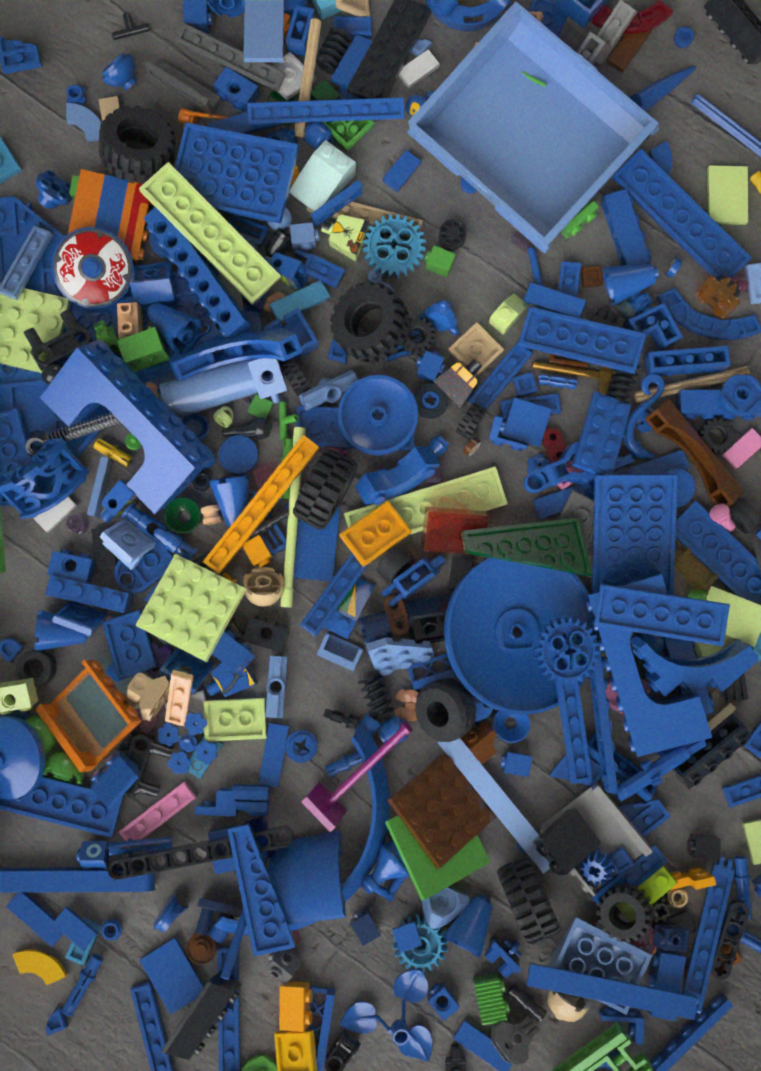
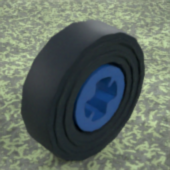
[414,383,448,419]

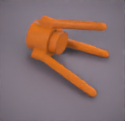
[178,108,228,129]

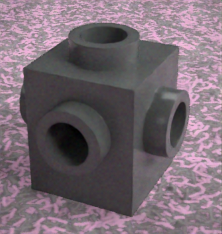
[265,949,303,984]

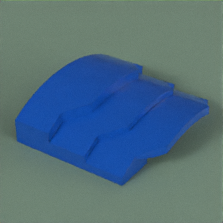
[269,831,346,924]

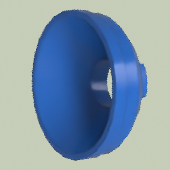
[493,710,530,743]

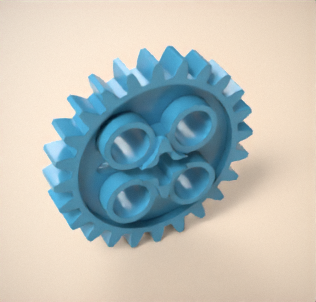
[363,214,426,279]

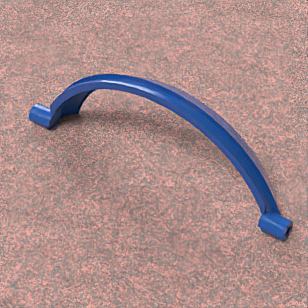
[208,713,390,943]

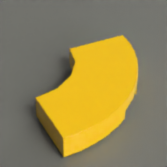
[12,949,68,985]

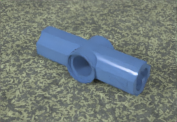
[299,370,358,411]
[265,656,288,718]

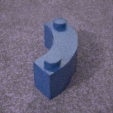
[355,446,440,505]

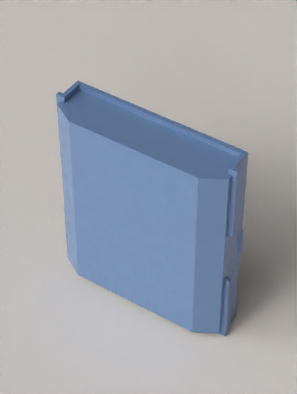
[407,1,659,254]

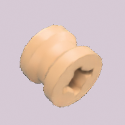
[200,505,223,525]

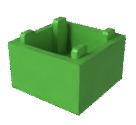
[117,326,171,373]

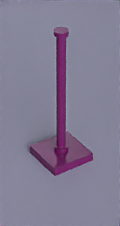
[301,722,413,832]

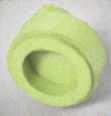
[213,406,233,428]

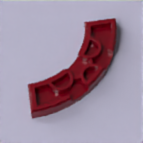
[591,0,674,35]

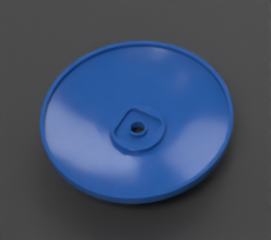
[444,557,598,714]

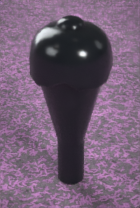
[222,417,272,439]

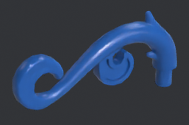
[622,373,665,461]

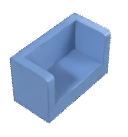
[317,633,364,671]

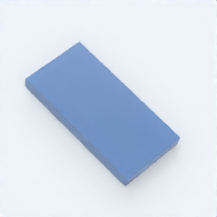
[243,0,284,62]

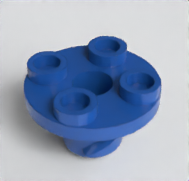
[35,170,73,209]

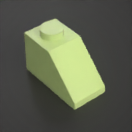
[489,293,529,335]

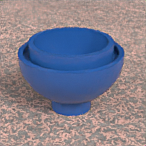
[101,52,137,90]

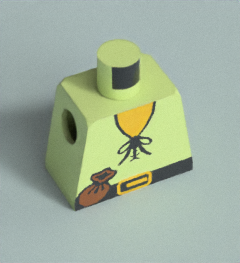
[321,215,370,261]

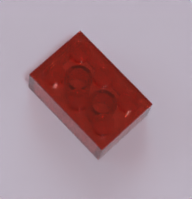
[421,506,489,555]

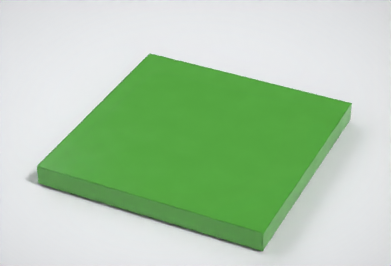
[385,815,490,901]

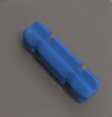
[538,373,577,390]

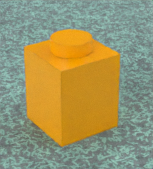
[243,535,273,567]

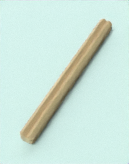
[294,18,321,138]
[634,366,750,402]

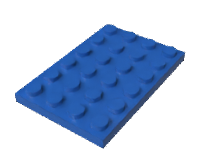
[175,123,300,224]
[591,474,678,595]

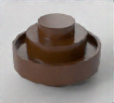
[186,933,217,964]

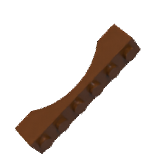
[644,399,745,507]

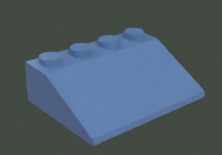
[548,917,652,1015]

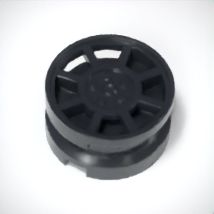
[439,219,467,251]

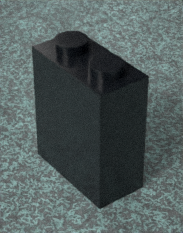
[533,809,601,875]

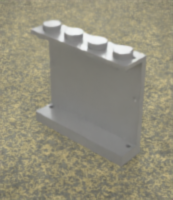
[540,781,653,897]

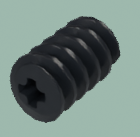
[316,27,352,75]
[606,366,640,404]
[358,674,395,719]

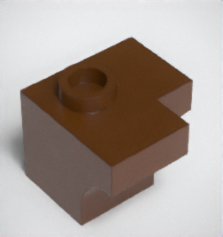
[460,720,497,765]

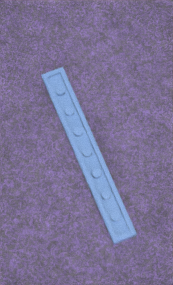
[438,738,550,874]

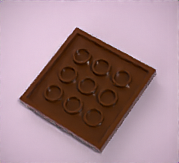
[387,752,496,869]

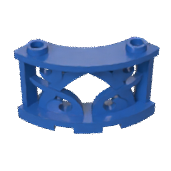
[0,438,90,519]

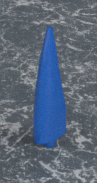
[630,66,696,111]

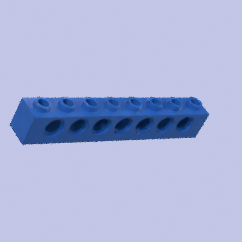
[144,207,254,339]

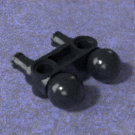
[24,309,93,385]
[99,725,173,798]

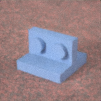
[100,518,156,570]

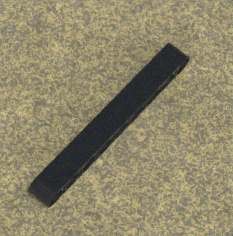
[108,825,294,880]

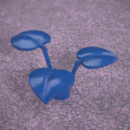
[340,969,432,1062]

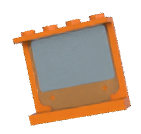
[35,660,141,772]

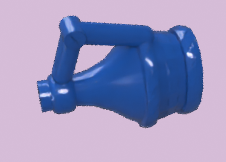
[361,840,410,901]

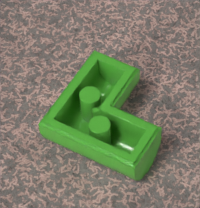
[322,120,375,151]

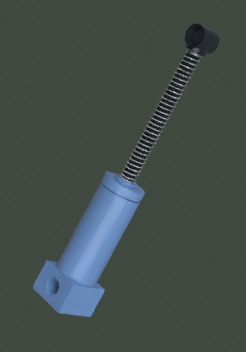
[26,358,287,456]

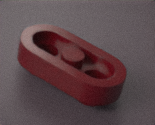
[542,428,567,464]

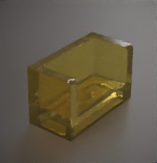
[674,548,719,591]

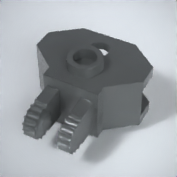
[491,1014,540,1065]

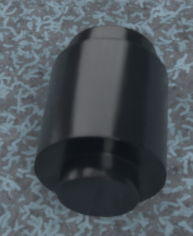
[264,229,291,258]

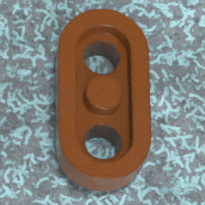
[384,596,409,635]

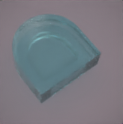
[616,301,636,322]

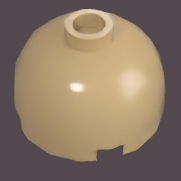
[243,567,284,607]
[547,990,591,1022]

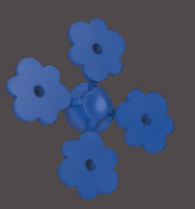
[158,713,217,774]

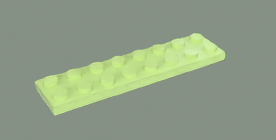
[139,162,281,305]
[344,467,508,536]

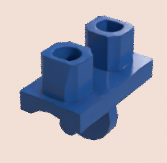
[484,937,522,978]

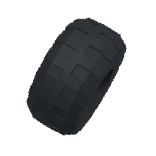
[415,678,476,742]

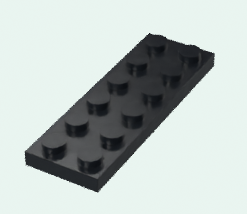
[347,0,431,99]

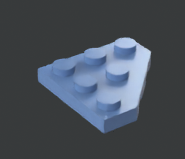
[366,638,434,676]

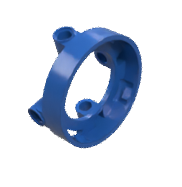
[425,0,512,32]

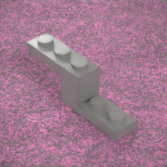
[577,0,637,65]

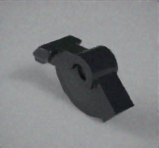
[323,709,359,730]

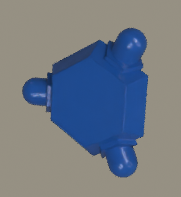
[418,300,459,335]

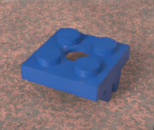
[158,647,214,694]

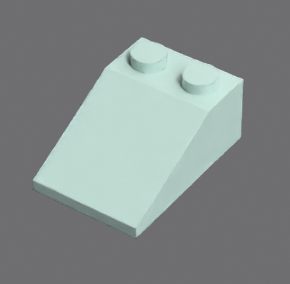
[289,140,356,211]

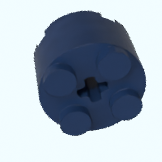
[358,611,394,657]

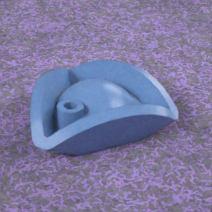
[422,885,469,929]

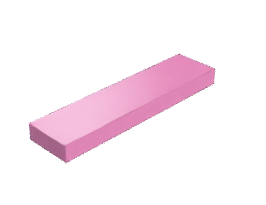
[119,781,197,847]

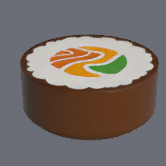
[463,437,481,457]

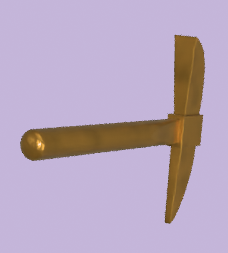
[532,361,612,395]

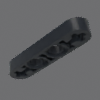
[711,899,749,980]

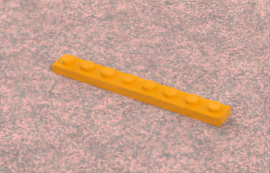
[203,435,320,574]

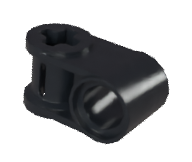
[325,1030,361,1071]

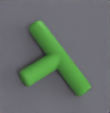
[279,401,299,441]

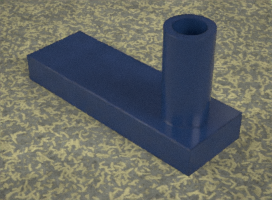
[195,898,243,936]

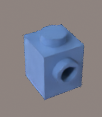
[290,222,319,252]

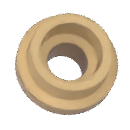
[667,887,688,908]

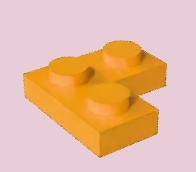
[670,867,717,890]

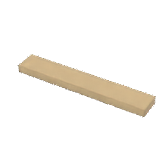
[307,202,423,238]

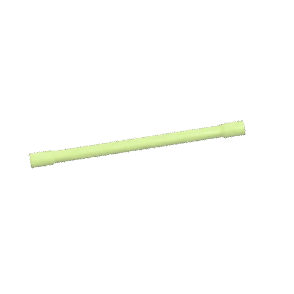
[280,427,306,607]

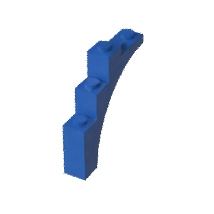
[170,326,302,381]
[630,636,759,696]

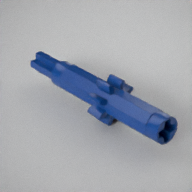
[615,740,706,802]

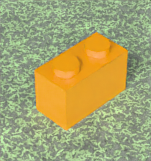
[279,981,313,1032]

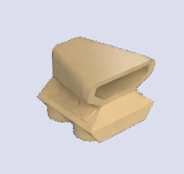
[126,673,170,722]

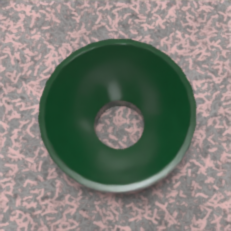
[164,497,201,534]

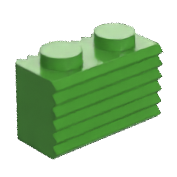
[473,973,510,1025]

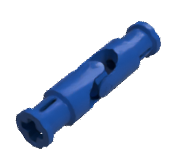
[121,502,198,561]

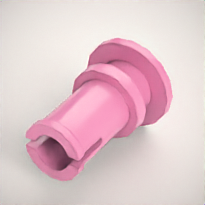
[709,504,735,532]

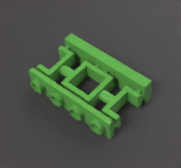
[552,1022,653,1071]

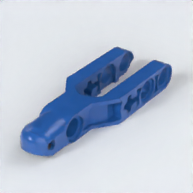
[523,441,635,493]

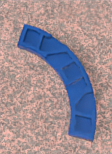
[656,287,761,340]

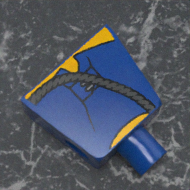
[205,662,258,697]

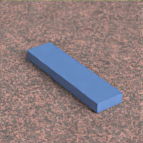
[0,226,53,300]

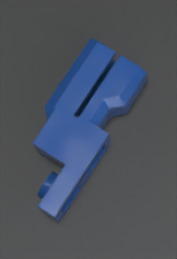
[195,784,270,816]

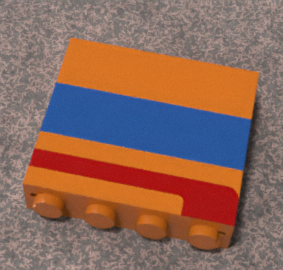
[68,169,153,265]

